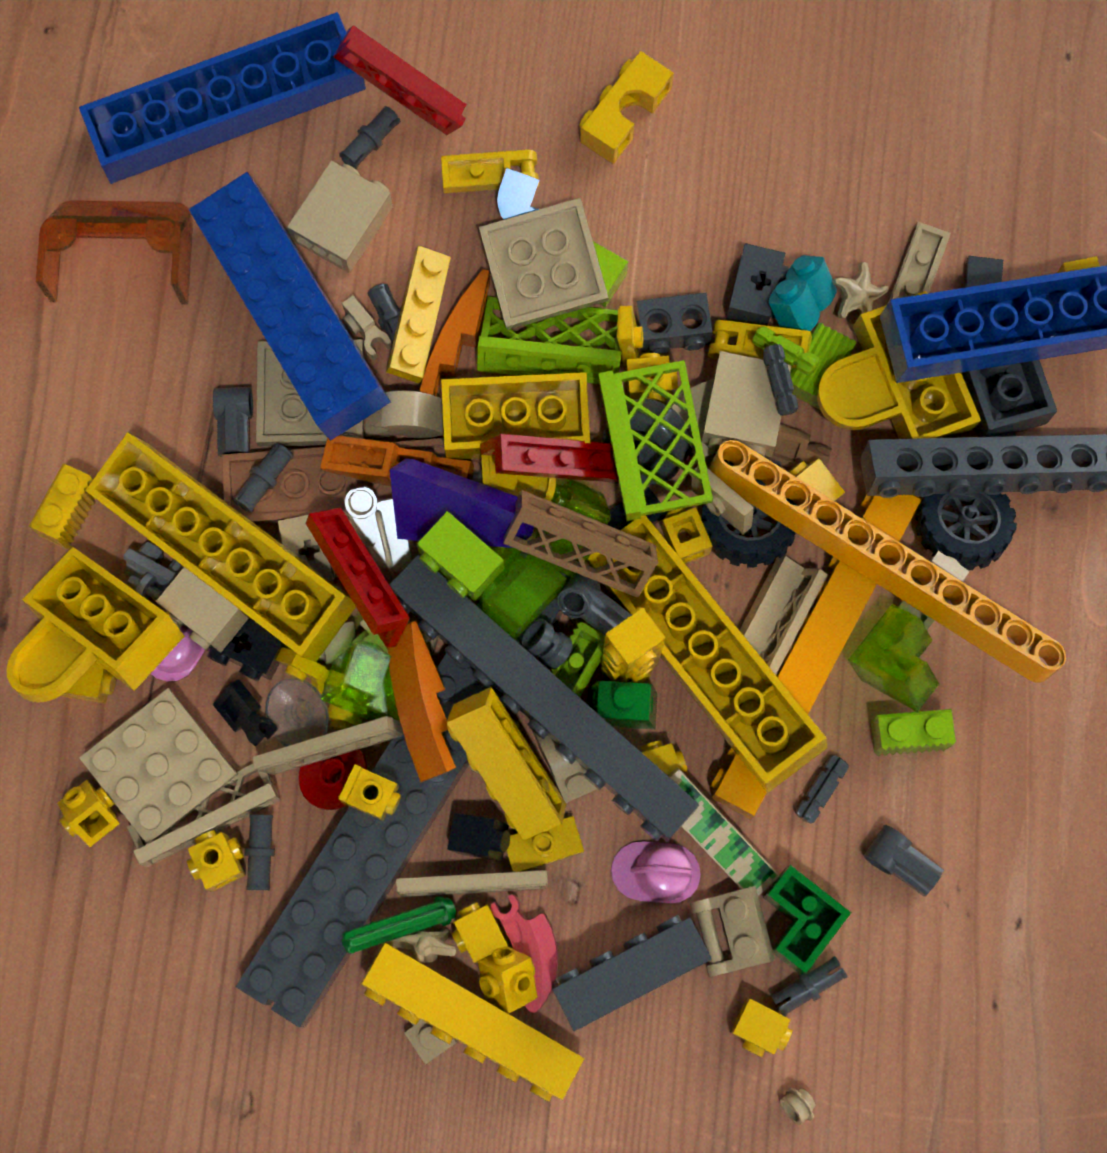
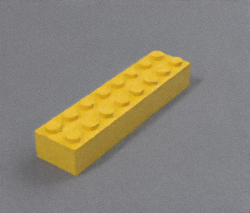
[85,432,356,662]
[586,515,827,793]

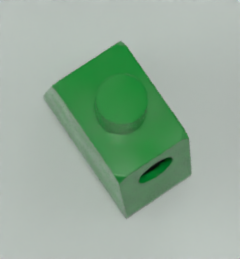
[588,681,657,730]

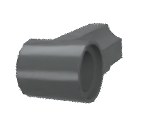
[213,387,253,457]
[557,573,631,636]
[863,825,944,896]

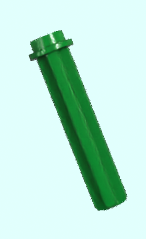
[341,896,456,954]

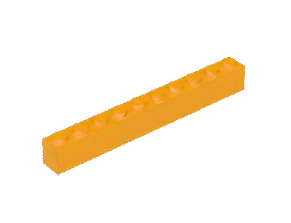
[710,494,921,820]

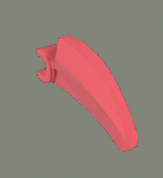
[491,894,558,1013]

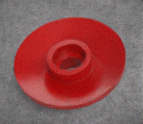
[299,749,367,810]

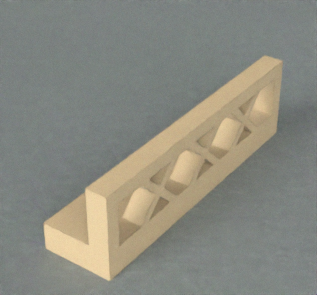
[739,556,828,675]
[127,763,281,867]

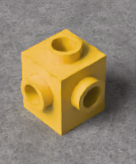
[625,353,678,403]
[57,780,120,847]
[187,830,246,892]
[478,947,538,1014]

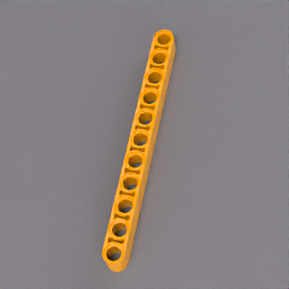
[709,440,1066,683]

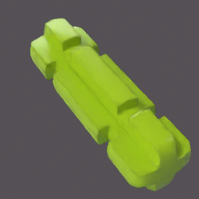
[752,327,819,375]

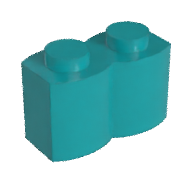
[769,255,837,331]

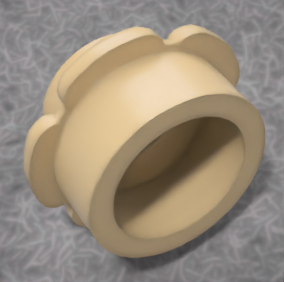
[780,1088,815,1125]

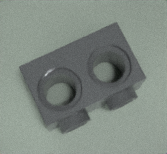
[635,292,713,354]

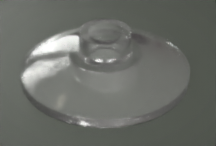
[265,678,329,747]

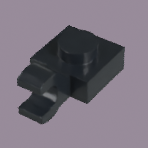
[213,679,277,746]

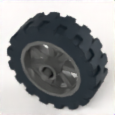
[702,479,797,568]
[915,493,1017,570]

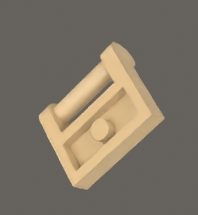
[690,886,775,977]

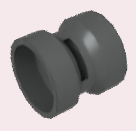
[520,619,572,669]

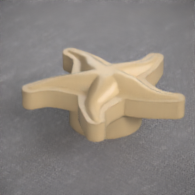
[832,262,889,318]
[390,929,456,963]

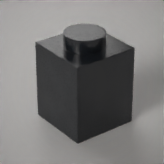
[447,813,510,862]

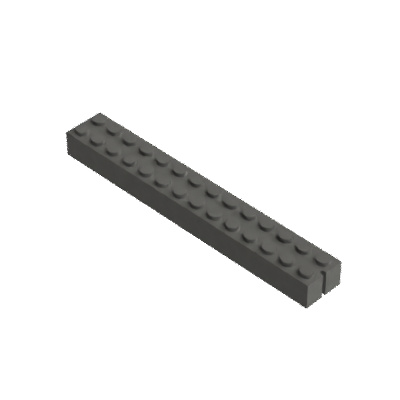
[236,548,573,1028]

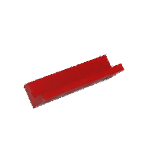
[333,25,467,135]
[480,434,619,483]
[305,508,410,648]

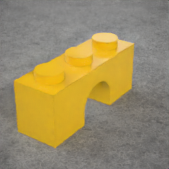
[579,51,674,165]

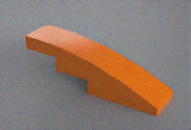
[419,269,491,397]
[320,436,474,486]
[387,621,456,782]

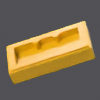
[617,306,643,366]
[507,816,585,872]

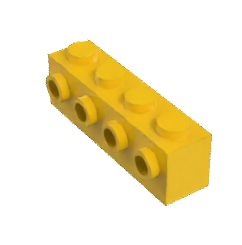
[600,607,666,683]
[446,687,567,840]

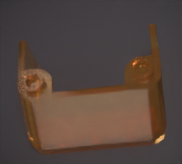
[36,200,193,304]

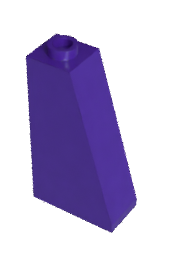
[390,459,534,548]

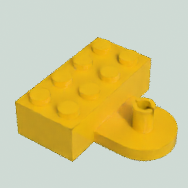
[817,291,981,439]
[441,372,590,502]
[6,547,185,702]

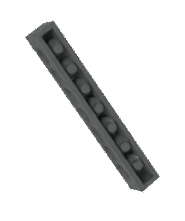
[860,434,1107,498]

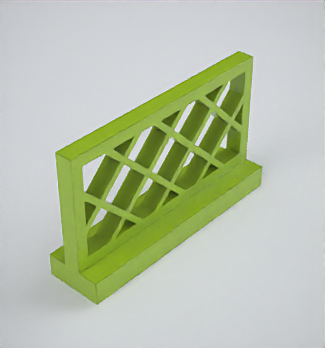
[477,296,621,384]
[598,360,713,521]

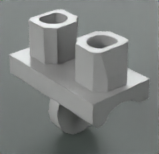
[123,541,184,600]

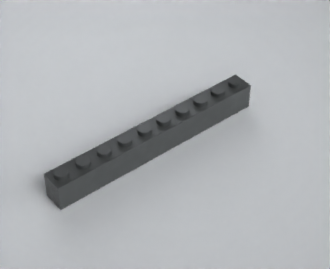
[390,554,700,842]

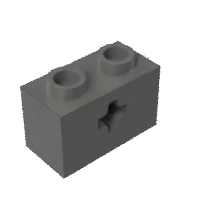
[726,243,789,326]

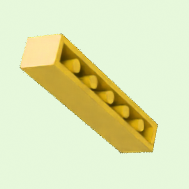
[359,943,585,1102]

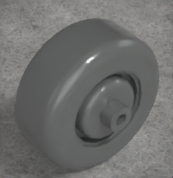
[603,399,691,485]

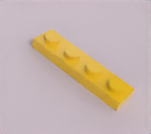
[386,246,451,384]

